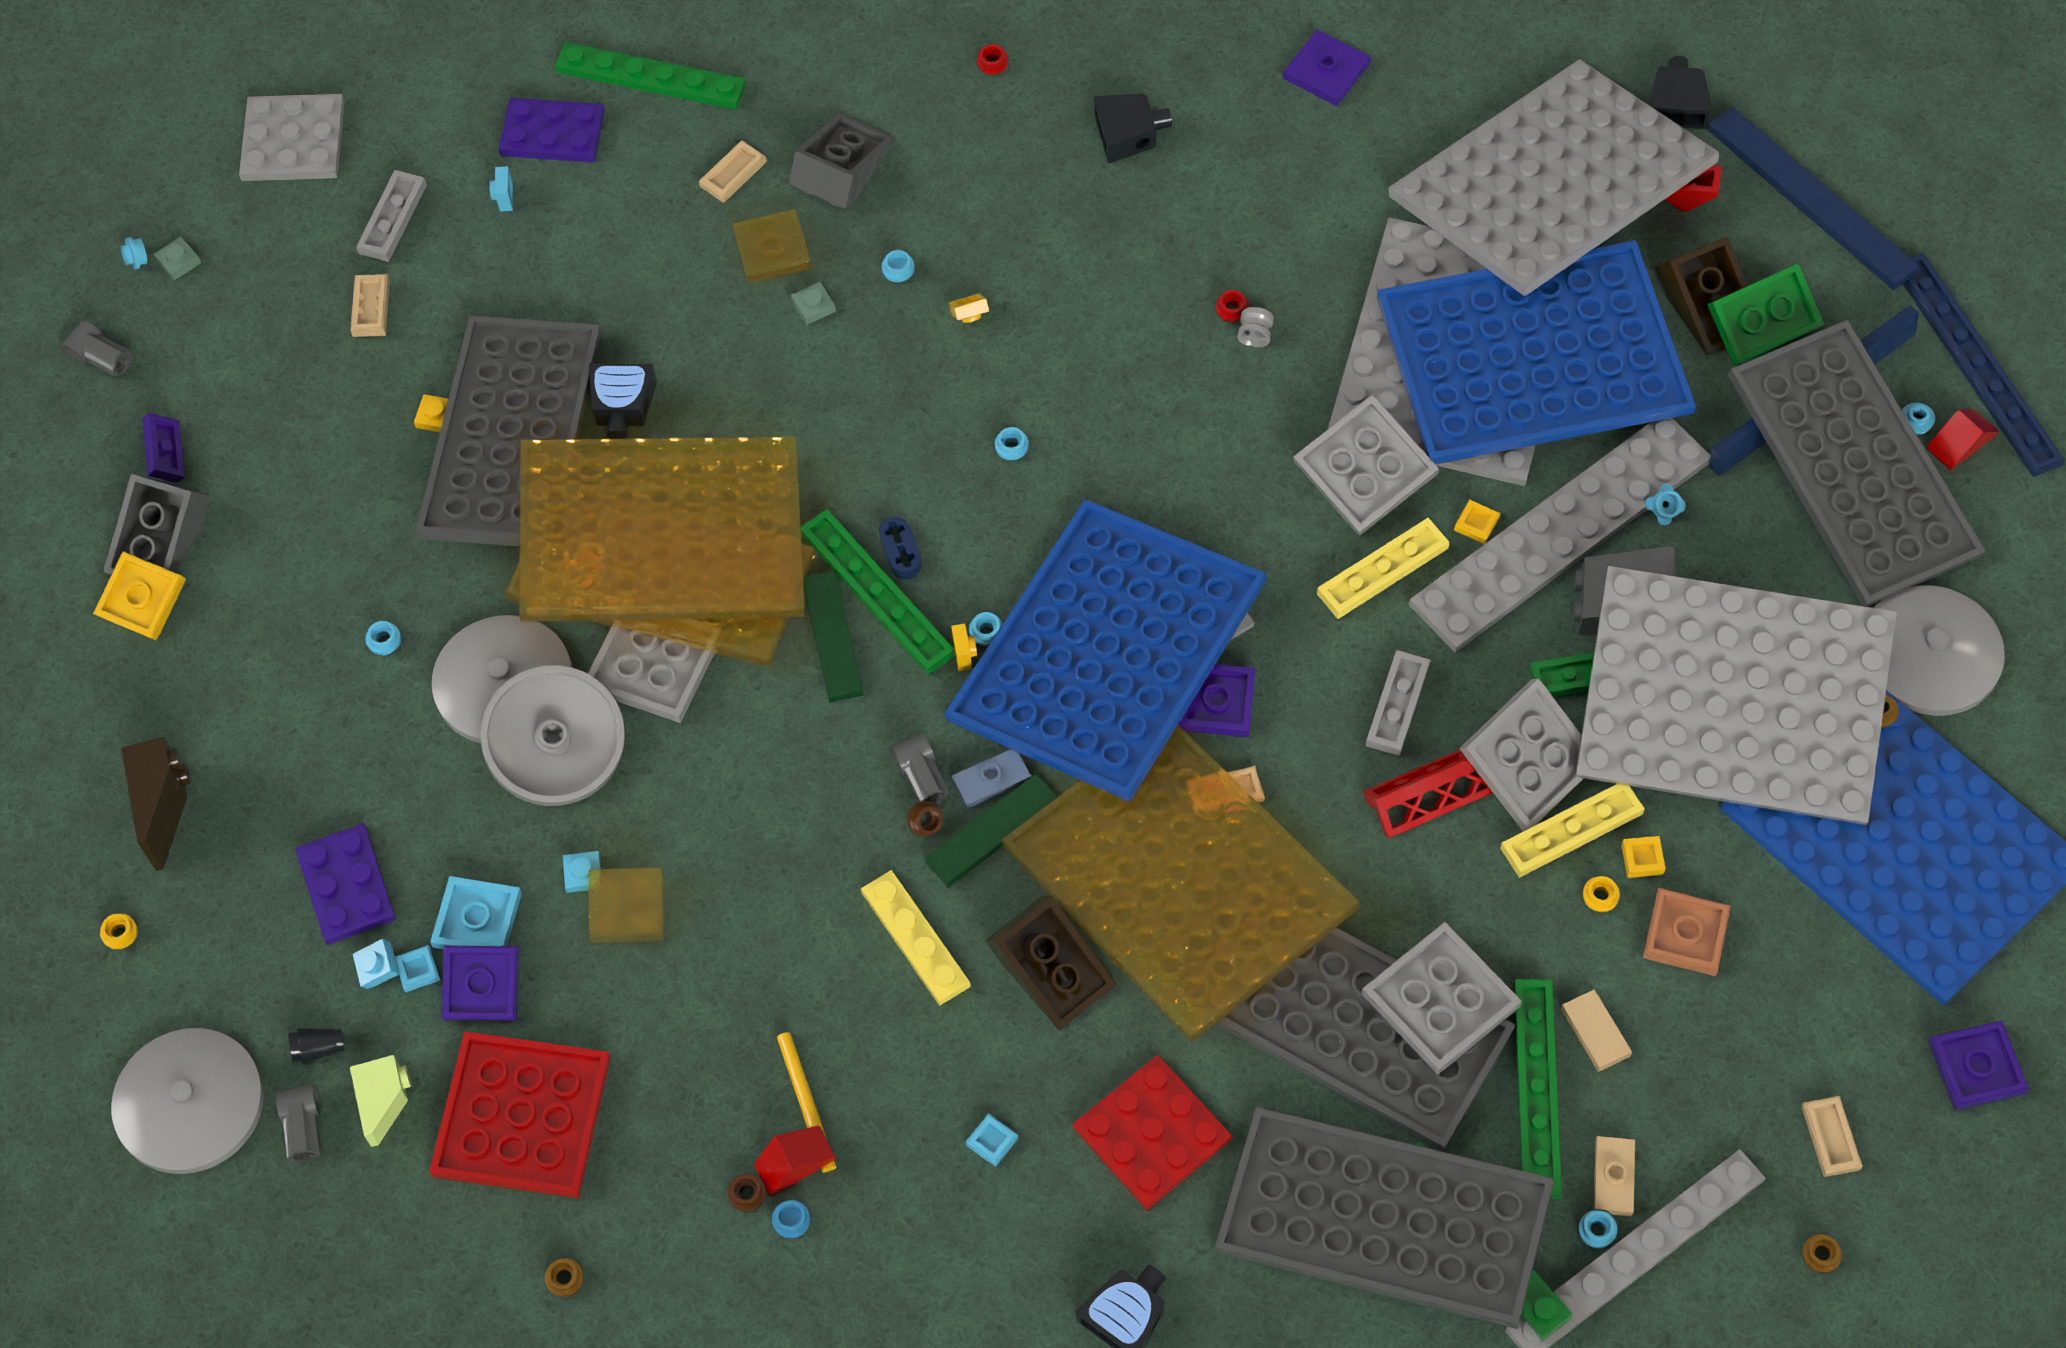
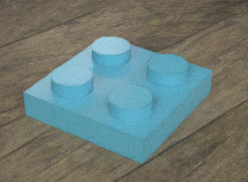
[430,876,522,950]

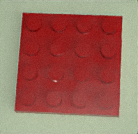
[429,1031,611,1199]

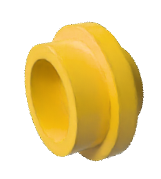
[1582,876,1620,912]
[100,914,138,949]

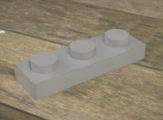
[356,170,427,262]
[1366,650,1430,756]

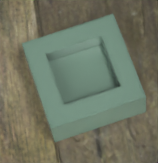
[153,236,201,281]
[791,282,836,325]

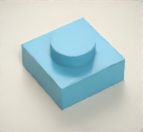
[490,166,513,211]
[563,851,603,893]
[353,939,399,989]

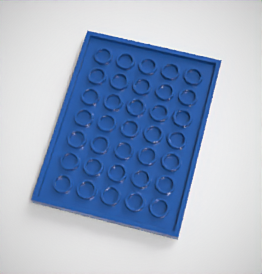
[1377,240,1696,464]
[944,499,1267,802]
[1720,690,2066,1006]

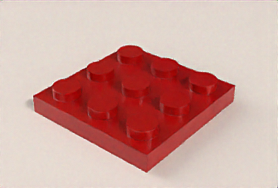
[1072,1055,1232,1211]

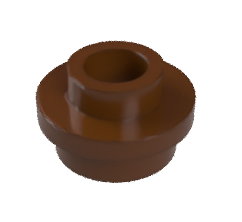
[907,800,943,837]
[728,1174,766,1212]

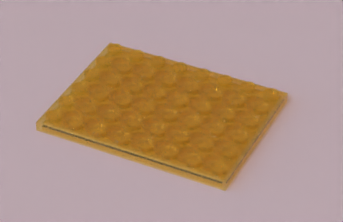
[520,437,804,622]
[1002,725,1359,1043]

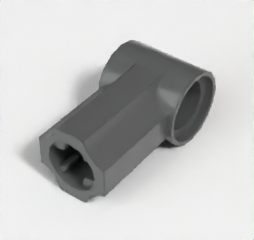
[60,321,132,377]
[890,733,949,804]
[276,1084,322,1162]

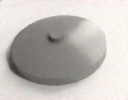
[1874,585,2005,716]
[432,615,572,743]
[480,665,625,806]
[111,1028,264,1174]

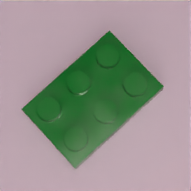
[1707,263,1825,366]

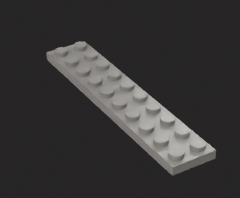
[1409,418,1711,653]

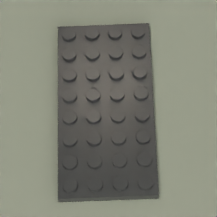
[416,316,601,549]
[1727,320,1986,607]
[1182,883,1516,1152]
[1215,1107,1554,1329]

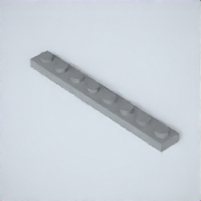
[1505,1149,1766,1348]

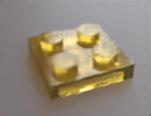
[732,209,812,283]
[589,867,664,944]

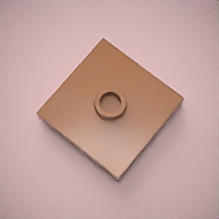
[1643,888,1731,976]

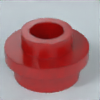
[977,44,1008,75]
[1216,290,1249,322]

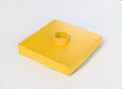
[93,551,186,640]

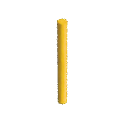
[777,1032,837,1173]

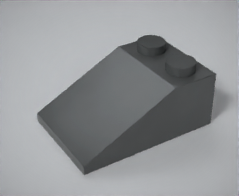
[788,113,895,209]
[103,473,211,575]

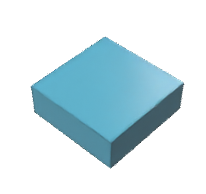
[395,945,440,993]
[965,1113,1018,1167]

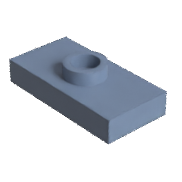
[951,749,1031,809]

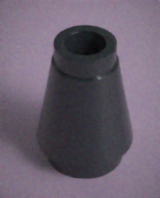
[288,1028,344,1065]

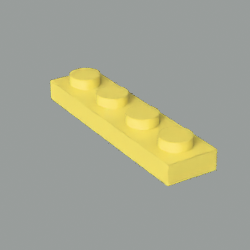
[1317,518,1449,619]
[1500,784,1645,878]
[861,870,971,1006]

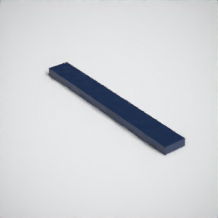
[1707,107,1920,290]
[1903,253,2065,477]
[1710,305,1919,476]

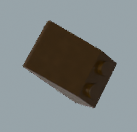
[1654,237,1748,355]
[121,737,191,871]
[985,896,1117,1030]

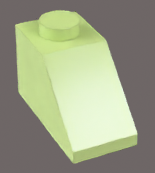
[350,1055,412,1147]

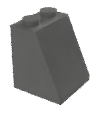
[1573,547,1675,635]

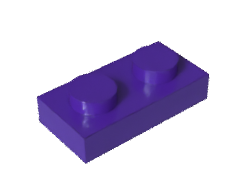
[142,413,185,483]

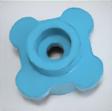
[1645,484,1686,525]

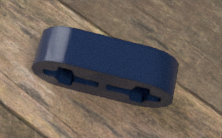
[879,517,921,579]

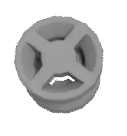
[1237,307,1274,348]

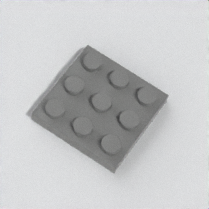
[239,94,345,181]
[1293,394,1439,536]
[588,598,723,723]
[1459,678,1583,831]
[1362,922,1522,1075]

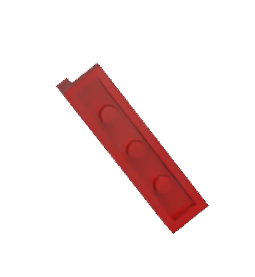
[1363,749,1493,838]

